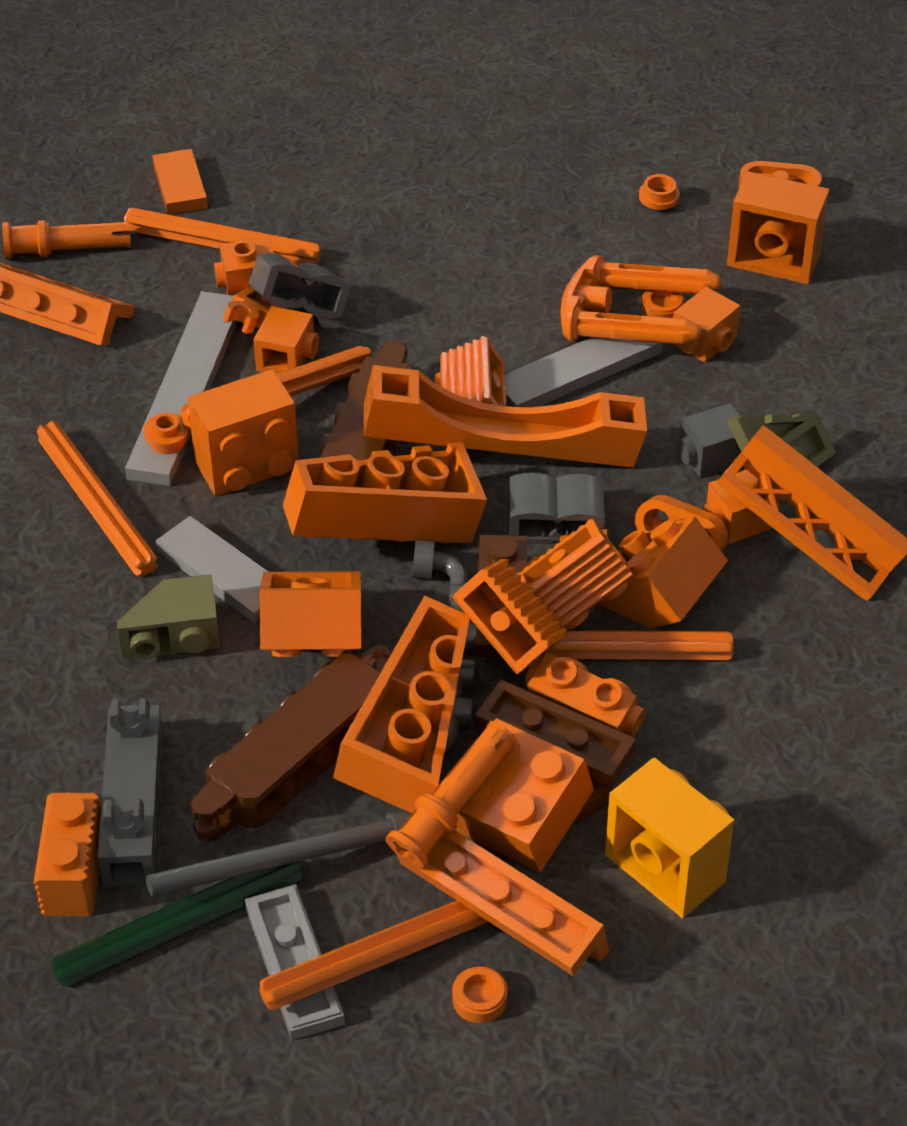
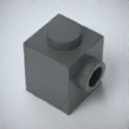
[676,403,741,479]

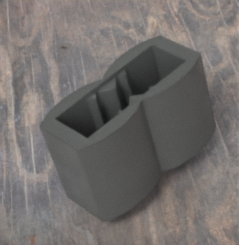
[248,253,351,319]
[508,473,605,544]

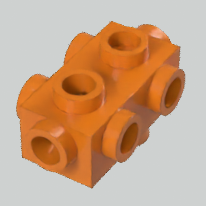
[525,652,646,736]

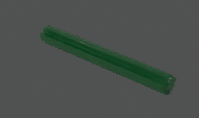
[51,861,303,987]

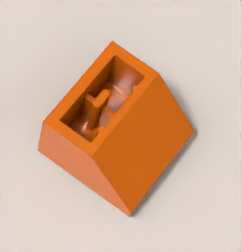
[597,516,728,629]

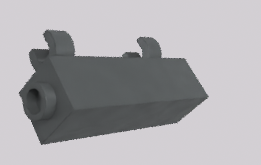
[98,698,164,887]

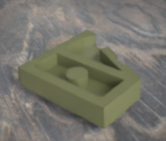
[727,413,836,467]

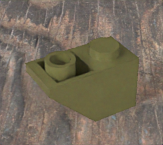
[117,574,220,660]

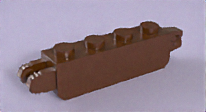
[320,340,413,461]
[190,643,392,843]

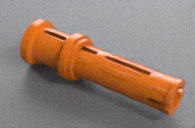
[2,220,131,259]
[385,721,517,869]

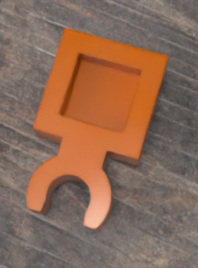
[222,286,288,334]

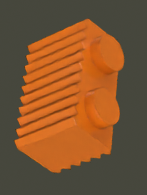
[435,336,507,406]
[517,519,634,629]
[452,559,567,674]
[33,793,101,916]

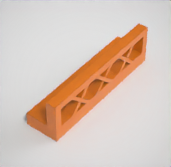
[0,262,135,346]
[717,425,907,601]
[397,830,610,977]

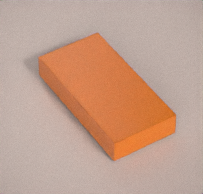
[152,149,208,215]

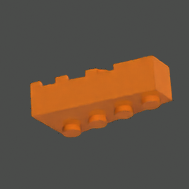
[283,441,487,544]
[333,595,470,813]

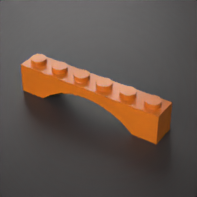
[364,365,647,468]

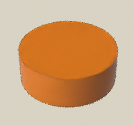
[641,290,685,318]
[452,966,508,1023]

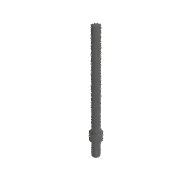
[146,810,412,896]

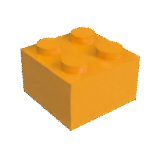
[605,757,734,918]

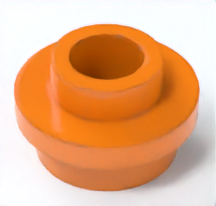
[639,174,680,210]
[143,412,189,454]

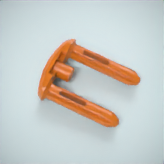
[560,255,722,345]

